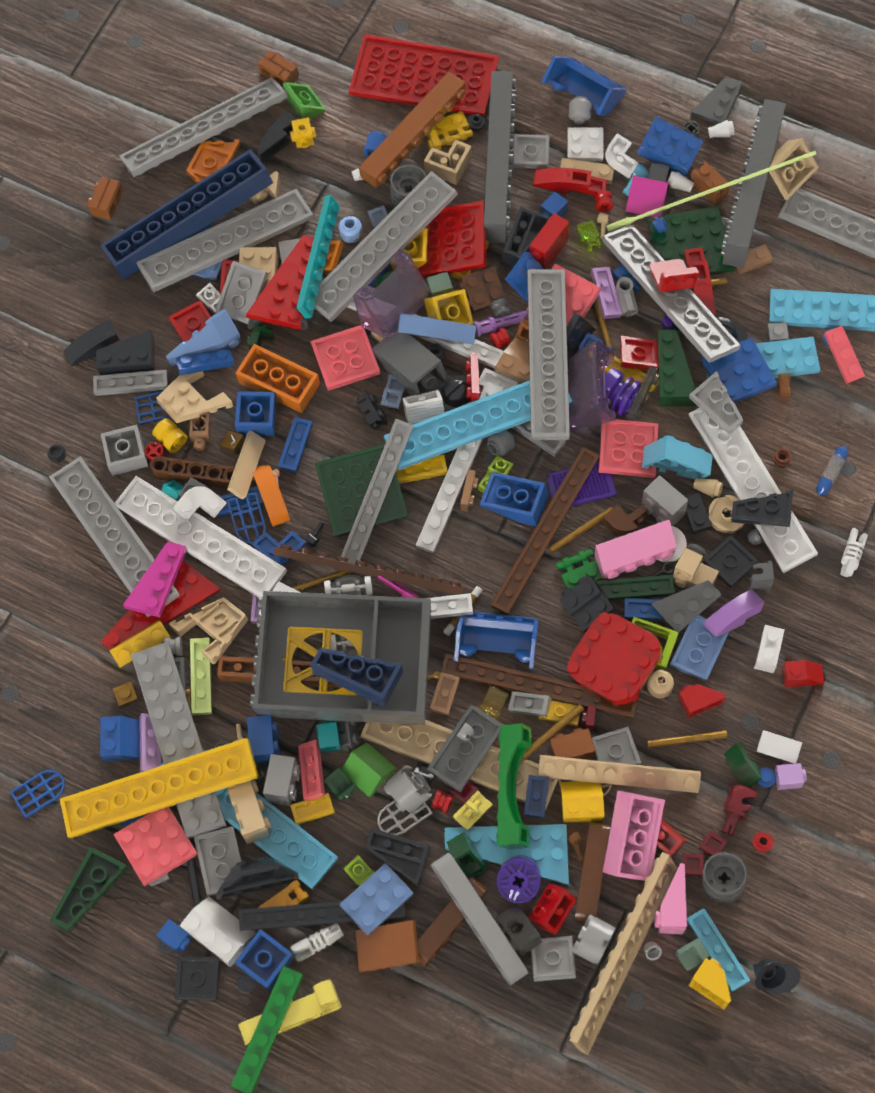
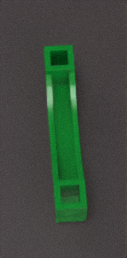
[496,723,531,849]
[231,966,305,1093]

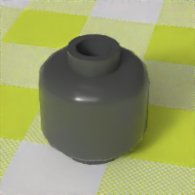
[487,430,515,457]

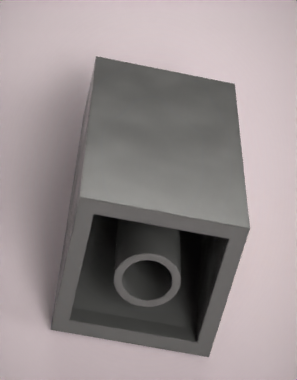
[372,329,448,396]

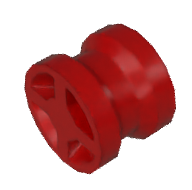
[594,191,613,212]
[489,328,511,349]
[145,442,166,463]
[431,789,454,814]

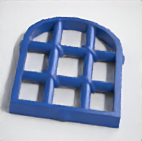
[134,391,171,425]
[227,492,266,544]
[10,770,65,818]

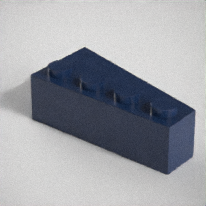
[311,648,403,707]

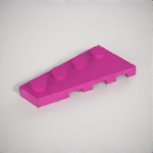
[123,541,187,617]

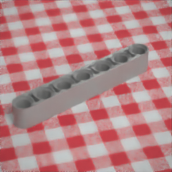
[431,853,528,985]

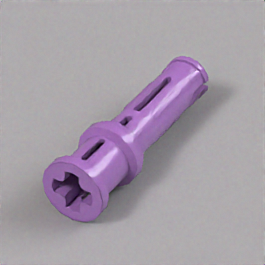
[473,309,528,337]

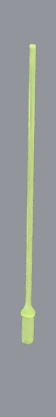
[606,151,816,232]

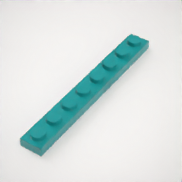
[296,195,340,319]

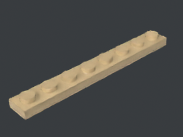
[538,755,701,793]

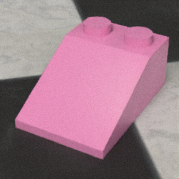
[654,864,687,934]

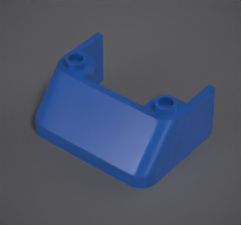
[541,56,627,117]
[454,612,538,669]

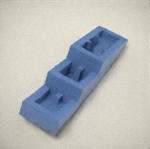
[397,314,476,344]

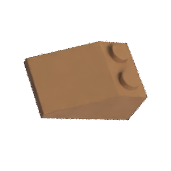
[495,336,530,385]

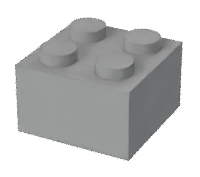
[100,425,149,476]
[642,475,688,526]
[263,754,301,806]

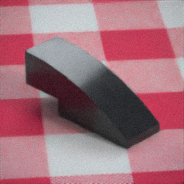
[258,111,296,164]
[64,319,119,367]

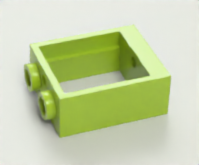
[632,617,679,671]

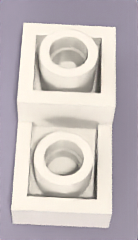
[196,283,221,314]

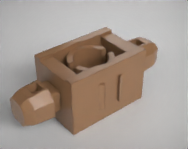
[189,411,212,451]

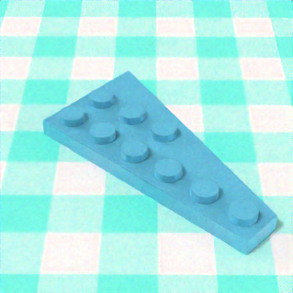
[445,824,569,886]

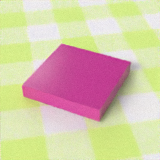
[626,176,668,217]

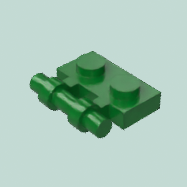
[555,549,603,589]

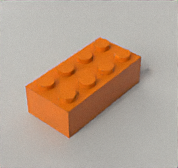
[235,344,320,414]

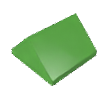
[283,82,326,120]
[341,743,397,798]

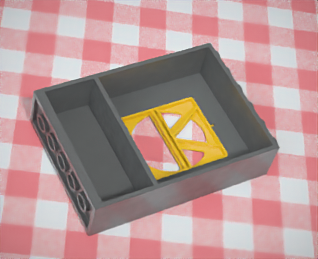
[250,591,431,725]

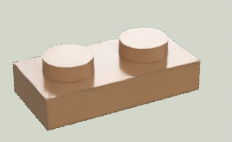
[735,244,773,275]
[460,469,479,512]
[430,672,460,716]

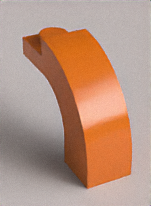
[252,465,290,526]

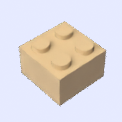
[239,247,278,290]

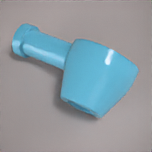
[623,164,649,196]

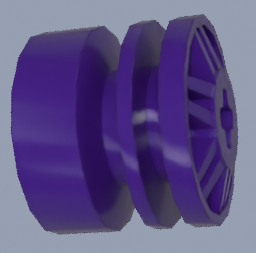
[594,367,642,417]
[497,855,541,903]

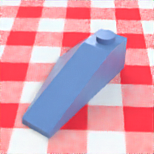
[166,309,242,367]

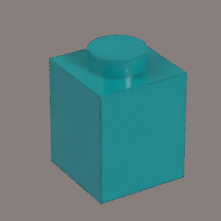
[316,721,341,753]

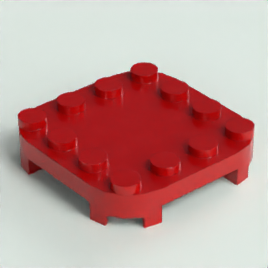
[567,612,663,706]

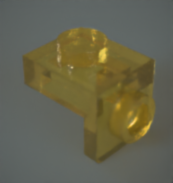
[478,686,509,718]

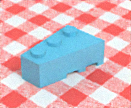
[642,436,713,479]

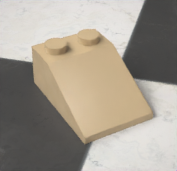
[769,138,819,200]

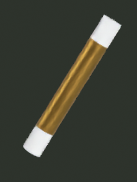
[443,586,483,636]

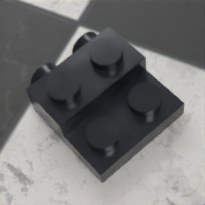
[559,576,615,632]

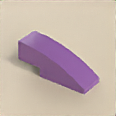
[703,589,764,637]

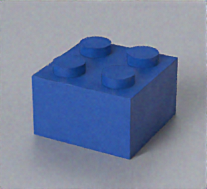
[235,392,277,436]
[247,715,281,767]
[234,929,295,991]

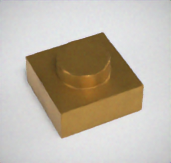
[113,682,139,708]

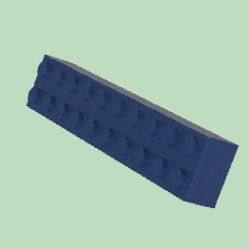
[100,150,273,280]

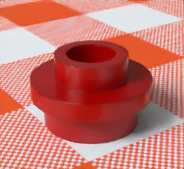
[752,832,773,853]

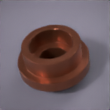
[773,448,792,467]

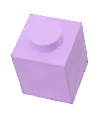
[774,763,807,790]

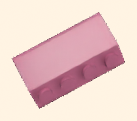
[595,520,676,579]
[603,791,665,881]

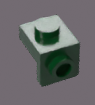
[247,326,274,349]
[323,767,356,800]

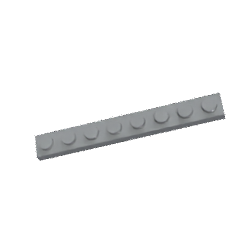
[341,419,414,563]

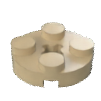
[708,495,745,534]

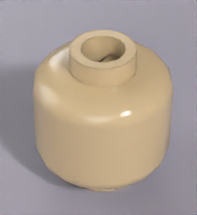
[647,670,674,698]

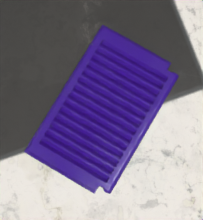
[546,462,617,506]

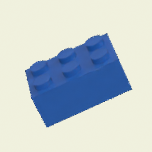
[636,116,703,177]

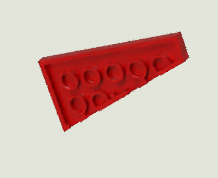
[246,235,314,330]
[101,561,221,650]

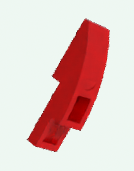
[533,168,607,196]
[684,247,716,317]

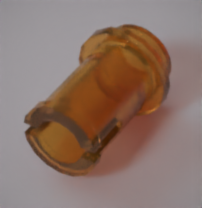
[776,373,792,398]

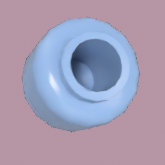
[339,216,363,243]

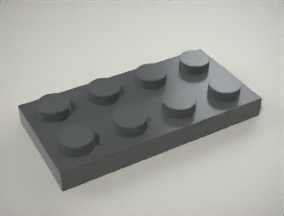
[427,705,503,793]

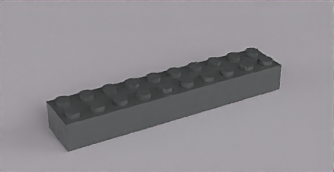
[484,71,516,243]
[720,99,786,268]

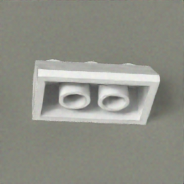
[180,897,256,967]

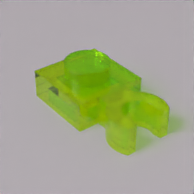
[576,220,601,253]

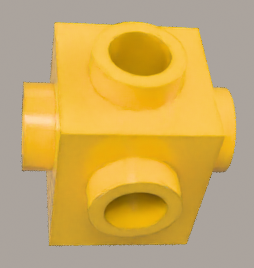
[290,118,316,148]

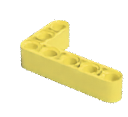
[238,980,342,1046]

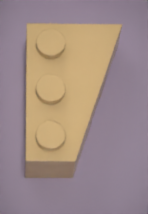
[227,780,272,844]

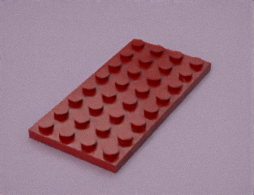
[349,34,499,117]

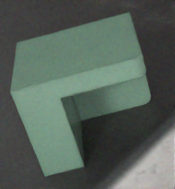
[427,272,453,297]
[676,938,710,971]

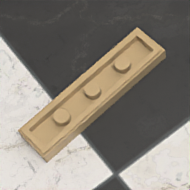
[227,430,266,499]

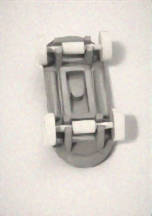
[324,574,373,656]

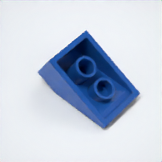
[480,472,549,526]

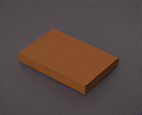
[356,920,419,973]

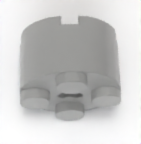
[384,765,432,812]
[572,915,616,965]

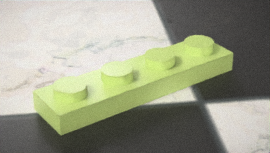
[190,637,212,716]

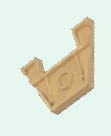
[156,371,233,423]
[169,597,248,664]

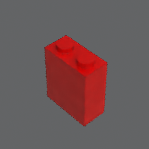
[530,213,569,270]

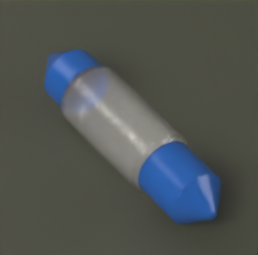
[816,446,849,496]

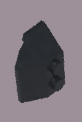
[216,857,299,900]

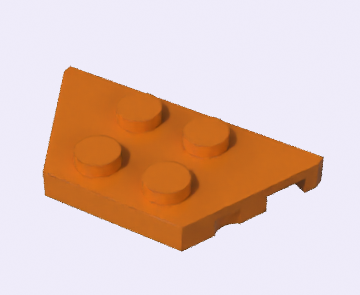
[186,139,241,184]

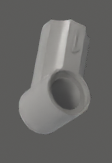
[615,277,638,317]

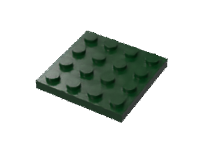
[647,206,735,275]
[315,444,408,536]

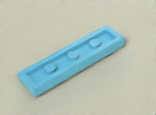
[687,908,750,992]

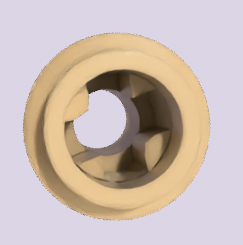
[693,478,723,498]

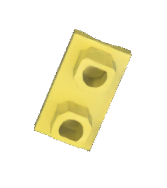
[453,791,493,831]

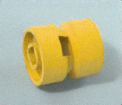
[152,418,188,453]

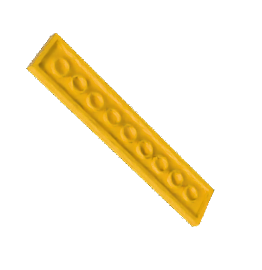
[60,738,259,838]

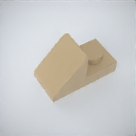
[250,171,281,204]

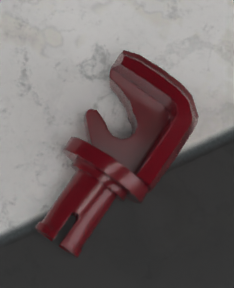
[721,785,758,836]

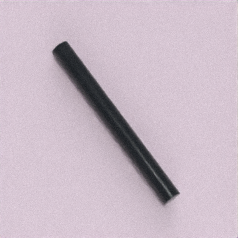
[187,838,202,908]

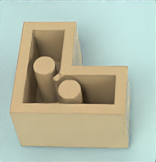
[424,140,472,185]
[673,548,719,588]

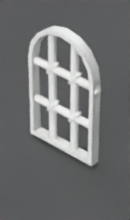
[378,800,433,836]

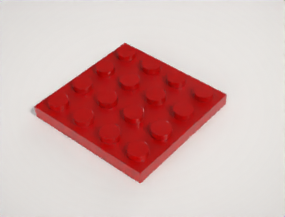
[415,200,486,279]

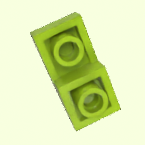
[477,456,513,493]
[343,855,375,887]

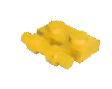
[434,112,473,147]

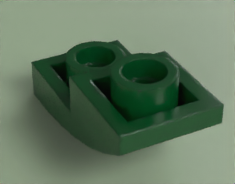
[724,743,762,788]

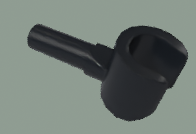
[306,522,324,548]
[649,562,675,577]

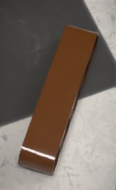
[150,457,235,489]
[575,822,610,921]
[417,876,489,967]

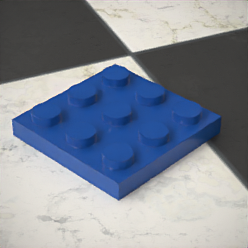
[701,337,777,403]

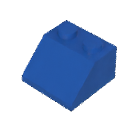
[100,716,140,762]

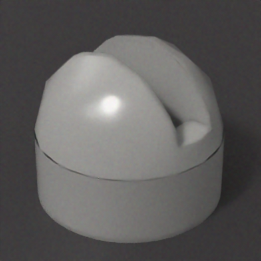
[457,723,474,740]
[644,941,662,960]

